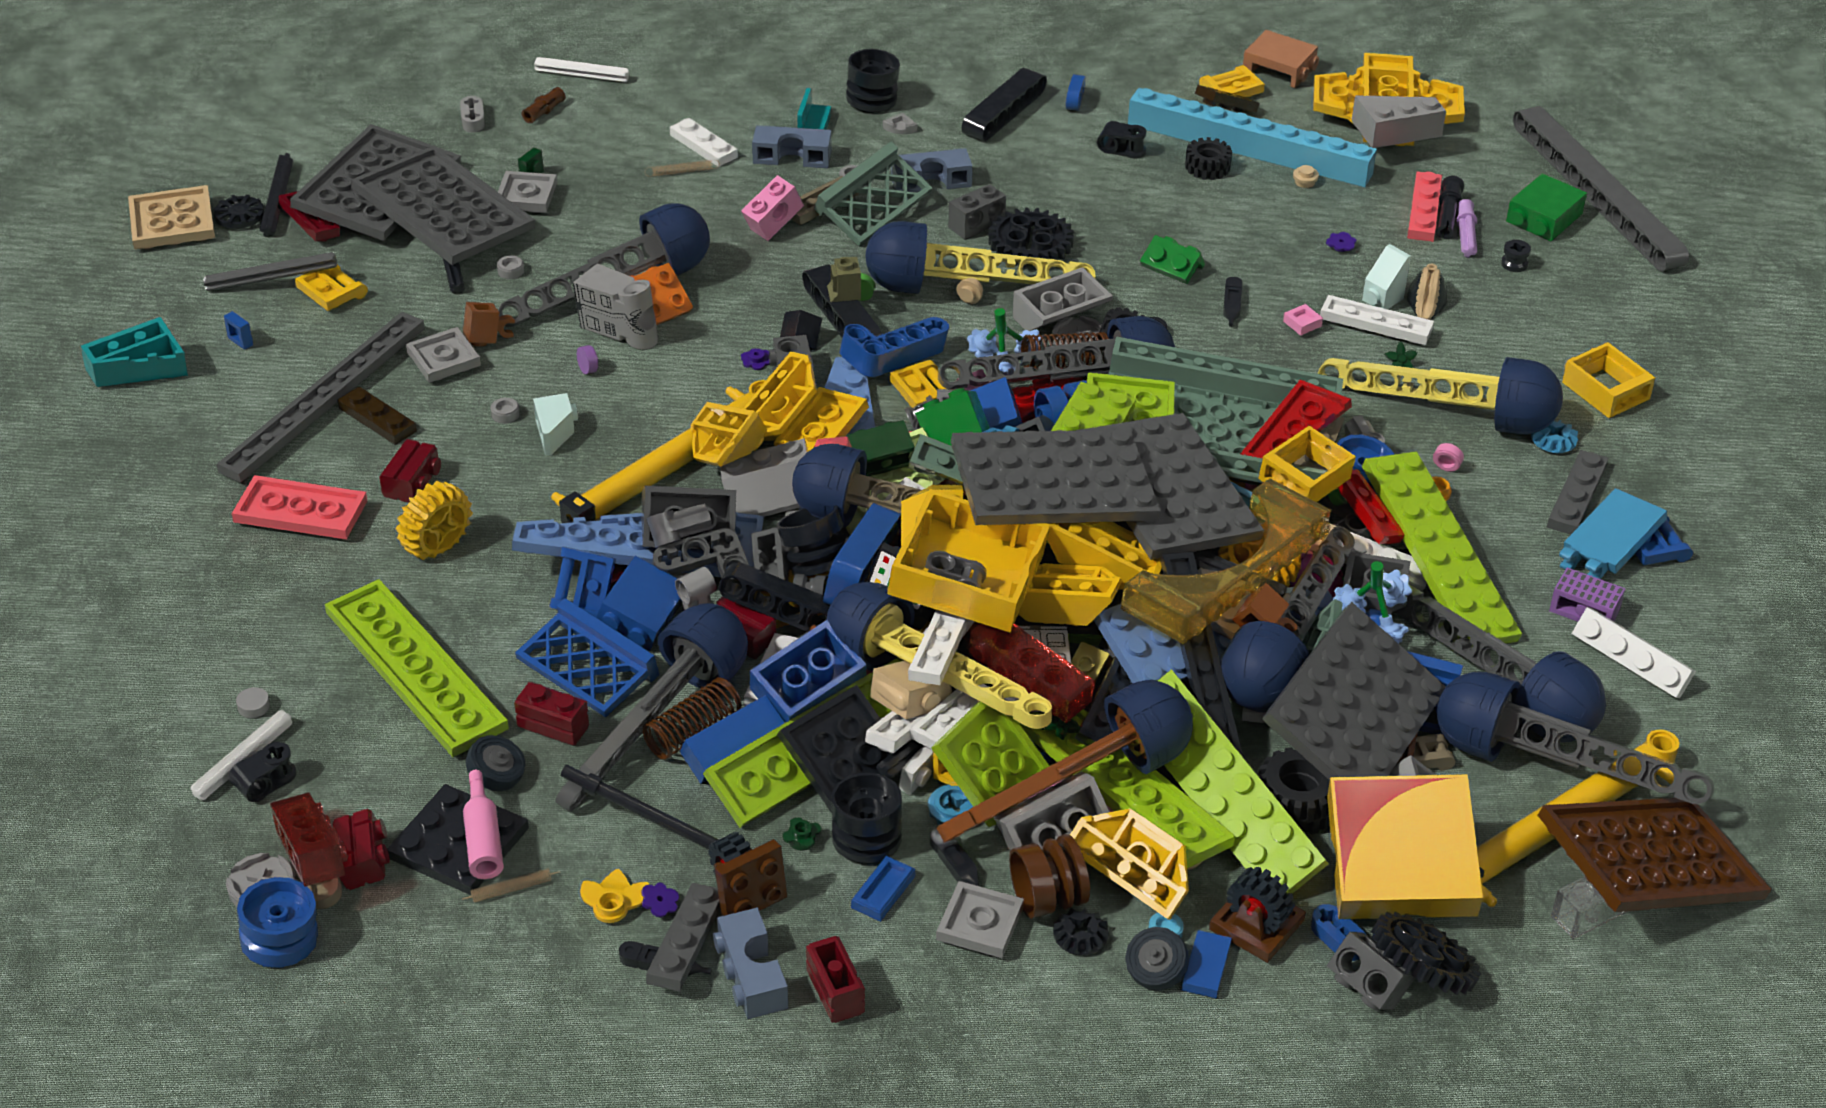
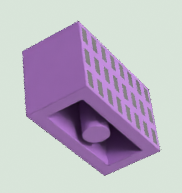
[1549,567,1626,622]

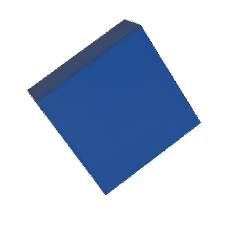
[224,311,253,350]

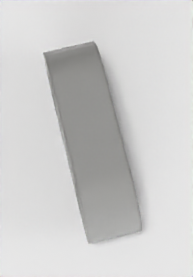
[460,96,485,132]

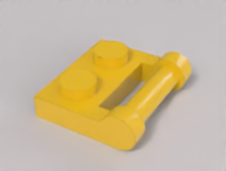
[1199,65,1265,97]
[295,264,368,311]
[890,360,957,408]

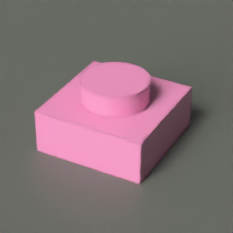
[1283,304,1323,336]

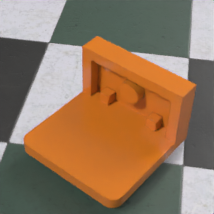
[631,263,693,325]

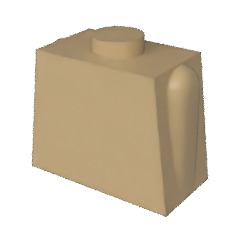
[870,661,952,719]

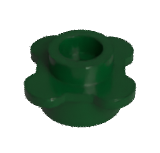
[782,817,821,851]

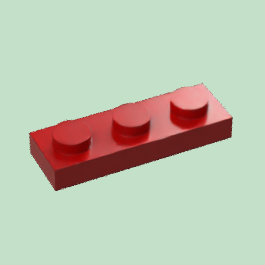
[1338,469,1405,545]

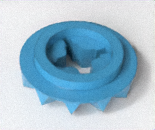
[1531,420,1578,453]
[928,785,973,825]

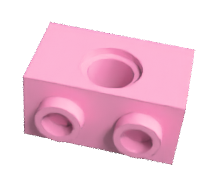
[741,175,804,241]

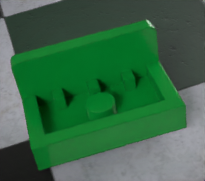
[1140,235,1205,284]

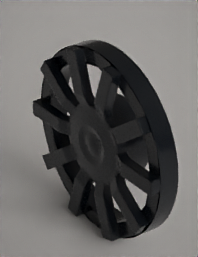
[214,194,264,229]

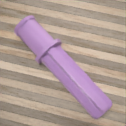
[1456,199,1477,258]

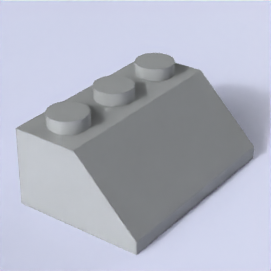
[1013,267,1113,331]
[720,438,809,517]
[994,771,1109,851]

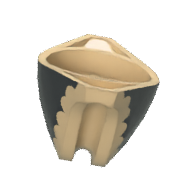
[1407,264,1447,320]

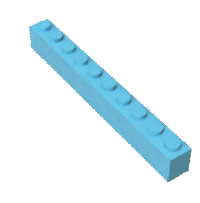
[1128,88,1377,187]

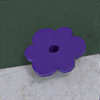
[1326,232,1356,252]
[741,348,770,370]
[641,882,679,918]

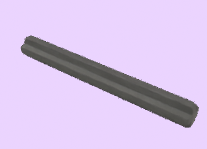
[203,252,337,291]

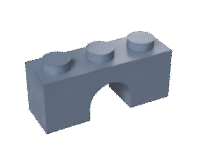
[752,125,832,168]
[891,148,972,192]
[713,908,788,1019]

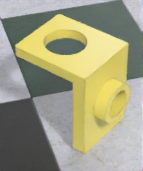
[1071,642,1112,691]

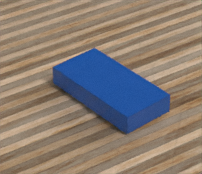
[851,856,915,922]
[1182,930,1232,998]

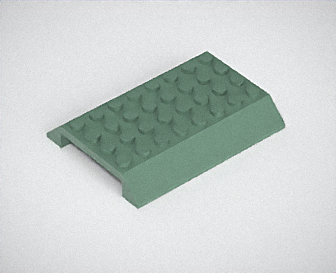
[1109,337,1343,498]

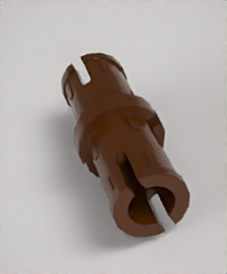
[521,87,566,124]

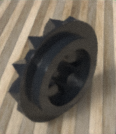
[1053,907,1109,955]

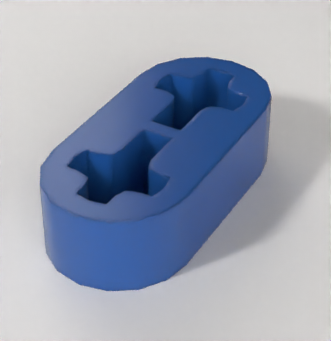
[1066,74,1086,111]
[1311,904,1366,961]

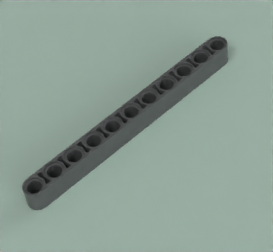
[1513,106,1689,271]

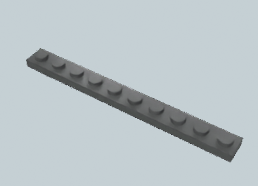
[217,312,425,483]

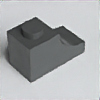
[751,527,792,592]

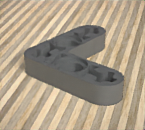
[652,528,749,585]

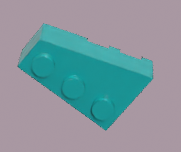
[81,317,188,387]

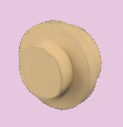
[1293,165,1319,188]
[956,278,983,304]

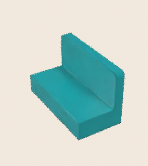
[797,88,831,130]

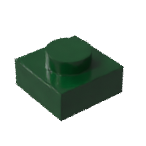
[518,147,544,173]

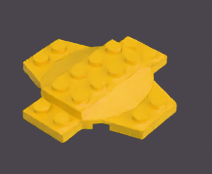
[1313,53,1465,146]

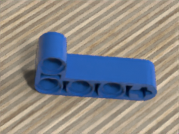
[840,317,949,377]
[823,503,901,605]

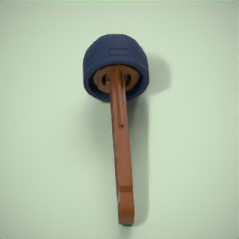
[936,680,1193,843]

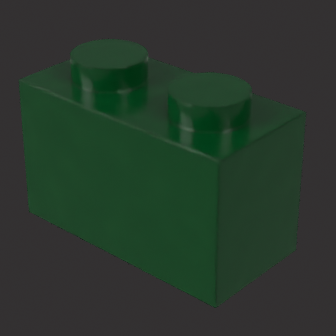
[847,420,915,477]

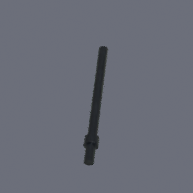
[560,764,719,850]

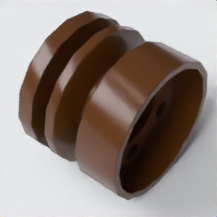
[1009,834,1090,919]

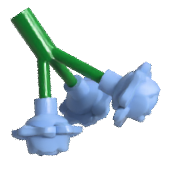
[967,308,1043,375]
[1333,561,1412,644]

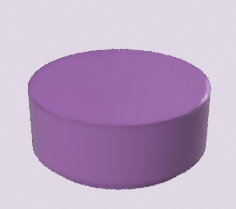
[577,345,598,374]

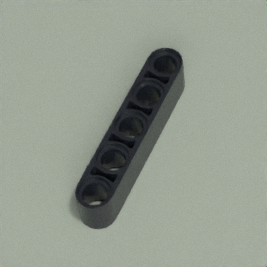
[962,67,1047,142]
[802,264,882,338]
[719,562,830,632]

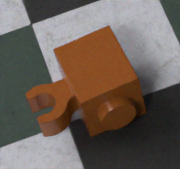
[463,302,515,347]
[1232,583,1298,632]

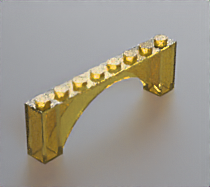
[1121,478,1331,644]

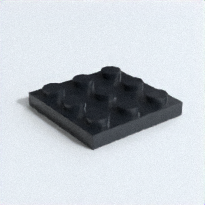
[777,685,902,813]
[387,784,529,895]

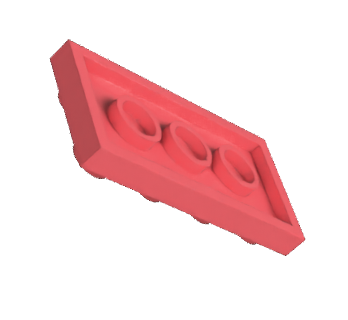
[232,475,368,540]

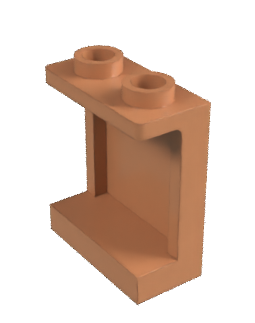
[1243,30,1319,88]

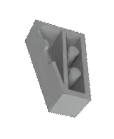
[1352,95,1446,148]

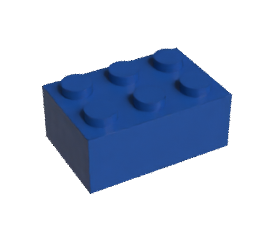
[750,620,867,723]

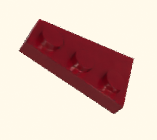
[279,191,340,242]

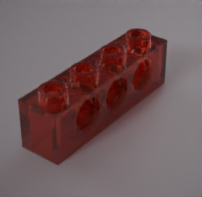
[969,623,1095,723]
[270,792,348,887]

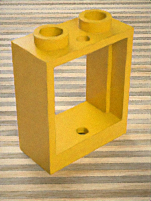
[1562,342,1656,418]
[1258,426,1356,510]

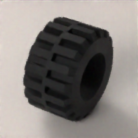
[1258,747,1330,835]

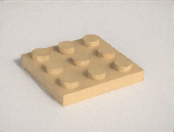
[128,185,215,250]

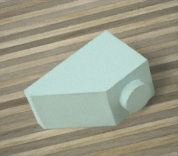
[1362,244,1411,309]
[533,393,578,456]

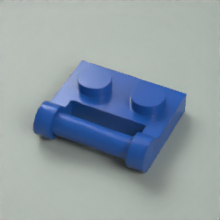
[1635,516,1693,566]
[550,546,616,618]

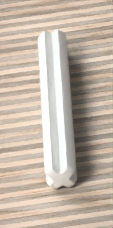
[534,57,629,83]
[191,710,292,801]

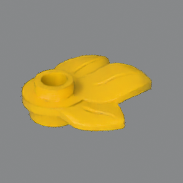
[580,869,649,923]

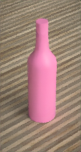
[463,770,504,879]

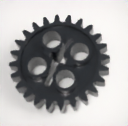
[988,207,1074,268]
[1371,912,1481,995]

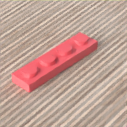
[1407,172,1442,242]

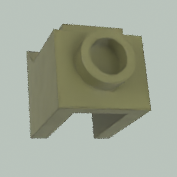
[827,257,861,302]

